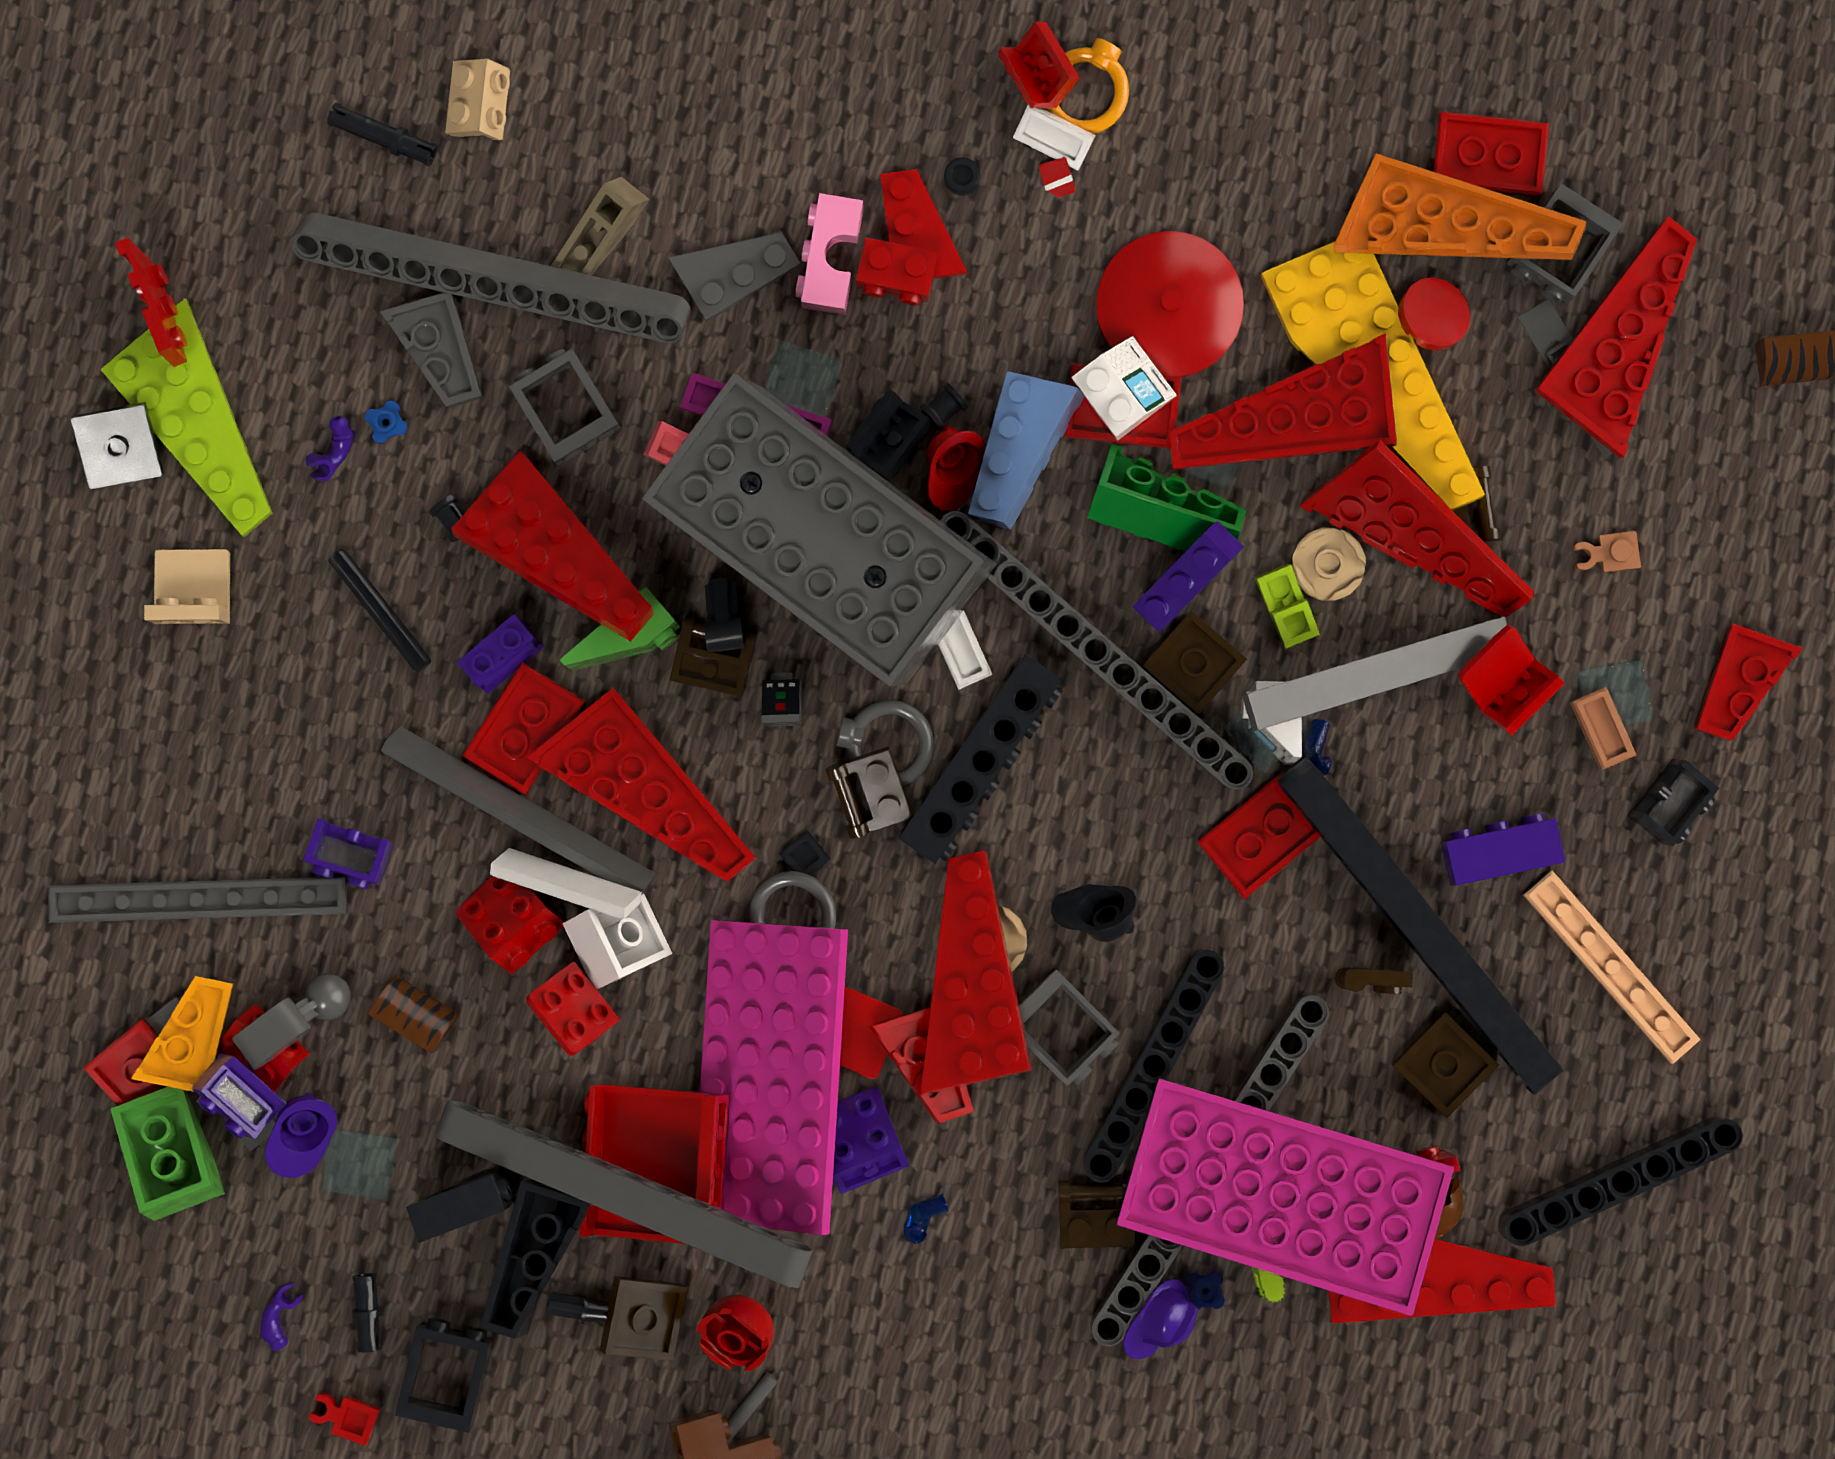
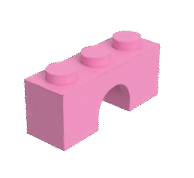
[796,193,864,315]

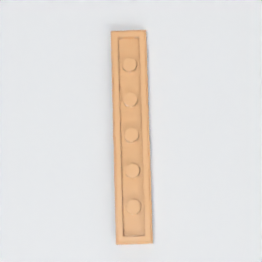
[1523,870,1701,1064]

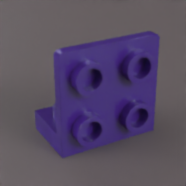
[833,1086,910,1194]

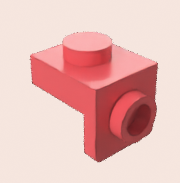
[643,421,689,466]

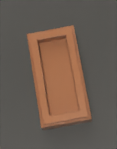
[1570,687,1636,770]

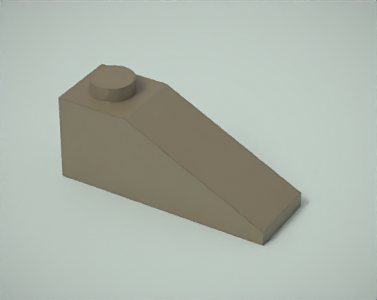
[551,177,650,276]

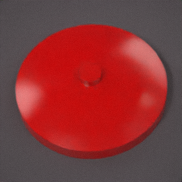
[1096,231,1244,378]

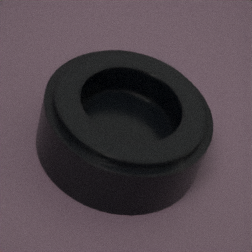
[944,157,981,196]

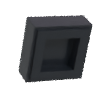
[779,830,831,876]

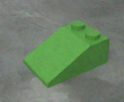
[560,587,681,671]
[110,1087,225,1221]

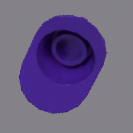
[265,1092,338,1178]
[1123,1279,1198,1359]

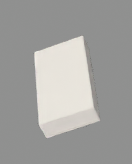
[1013,105,1096,170]
[938,610,992,690]

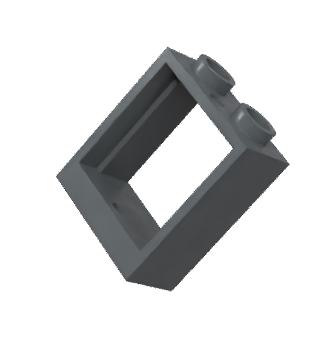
[1506,183,1623,304]
[509,349,621,467]
[1019,969,1120,1086]

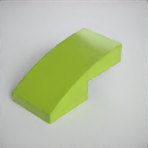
[1254,563,1320,648]

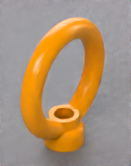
[1045,38,1129,134]

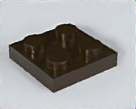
[1142,610,1247,715]
[1391,1012,1499,1118]
[599,1276,688,1361]

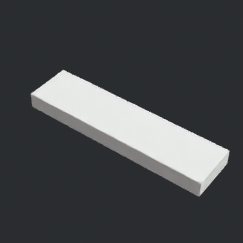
[490,848,642,920]

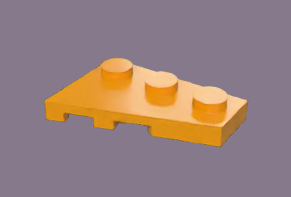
[131,976,234,1092]

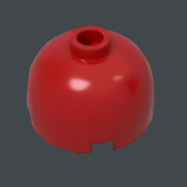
[697,1295,774,1371]

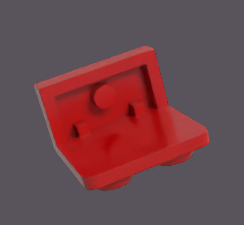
[1458,625,1564,736]
[456,876,564,975]
[526,961,620,1056]
[840,986,903,1079]

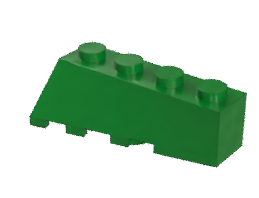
[1087,442,1246,565]

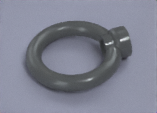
[836,700,934,786]
[749,871,836,929]

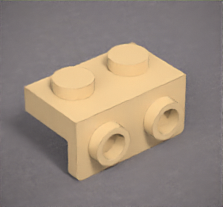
[445,59,510,140]

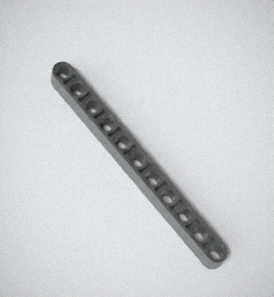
[290,213,691,343]
[941,511,1253,790]
[1090,994,1329,1347]
[435,1100,813,1288]

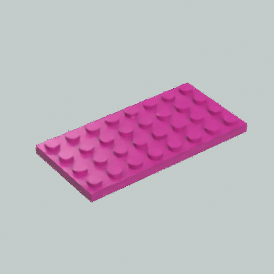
[700,920,848,1235]
[1117,1079,1454,1316]

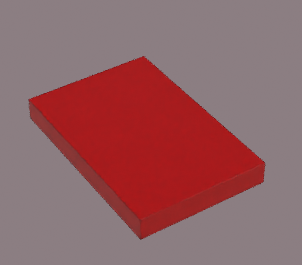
[1433,111,1549,197]
[1064,363,1182,449]
[462,662,585,795]
[1197,772,1320,899]

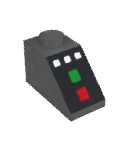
[761,673,803,727]

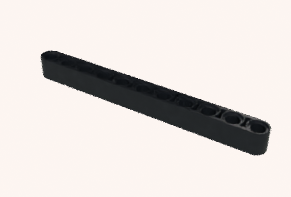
[1276,757,1563,1095]

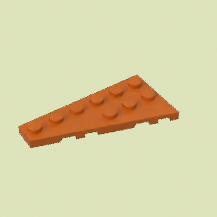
[1334,153,1587,260]

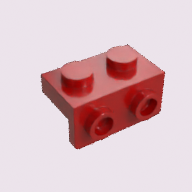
[998,22,1080,108]
[856,237,938,306]
[218,1005,310,1093]

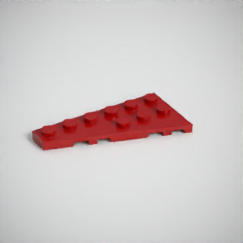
[1534,216,1697,459]
[1169,333,1397,470]
[1299,440,1534,618]
[451,450,654,642]
[526,688,756,883]
[920,851,1032,1095]
[1328,1239,1556,1324]

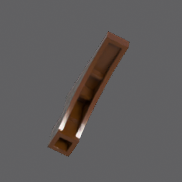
[668,1410,782,1459]

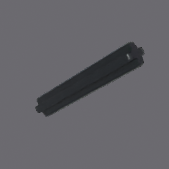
[328,549,431,672]

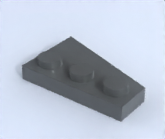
[669,232,801,322]
[380,292,483,408]

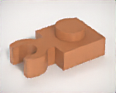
[1572,531,1641,573]

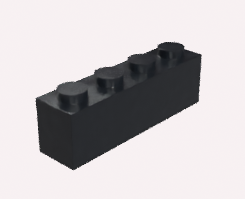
[479,1179,592,1339]

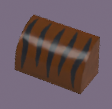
[1755,330,1835,387]
[368,975,460,1053]

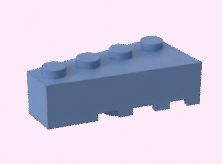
[968,371,1084,530]

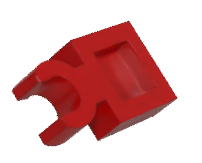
[308,1392,381,1446]

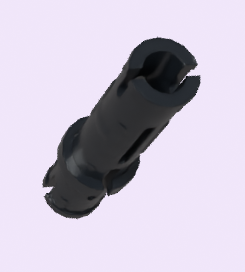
[327,103,438,167]

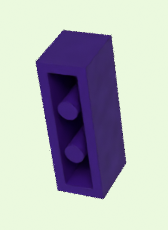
[1133,521,1244,633]
[1441,813,1566,886]

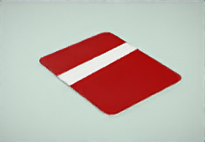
[1039,157,1076,198]

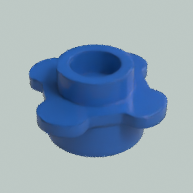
[365,401,408,444]

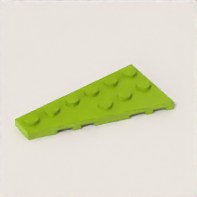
[100,298,273,537]

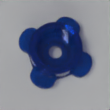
[1186,1271,1225,1310]

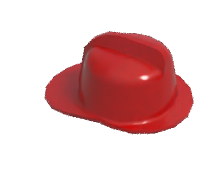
[926,425,985,511]

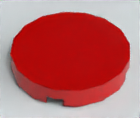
[1398,277,1470,351]

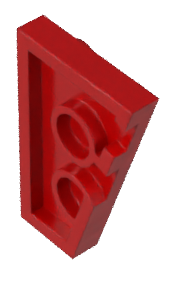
[880,169,968,279]
[115,237,187,367]
[1694,624,1803,741]

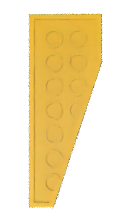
[1261,242,1485,511]

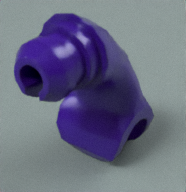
[306,415,355,481]
[260,1282,304,1351]

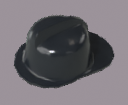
[1051,884,1137,942]

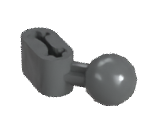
[232,973,352,1070]

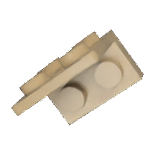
[144,549,230,624]

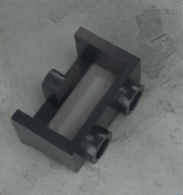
[1627,759,1719,846]

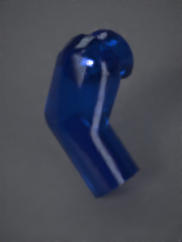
[1305,719,1332,776]
[903,1194,949,1244]

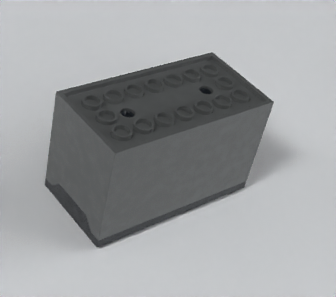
[642,373,998,687]

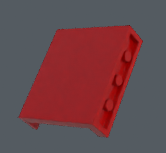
[579,1084,729,1249]

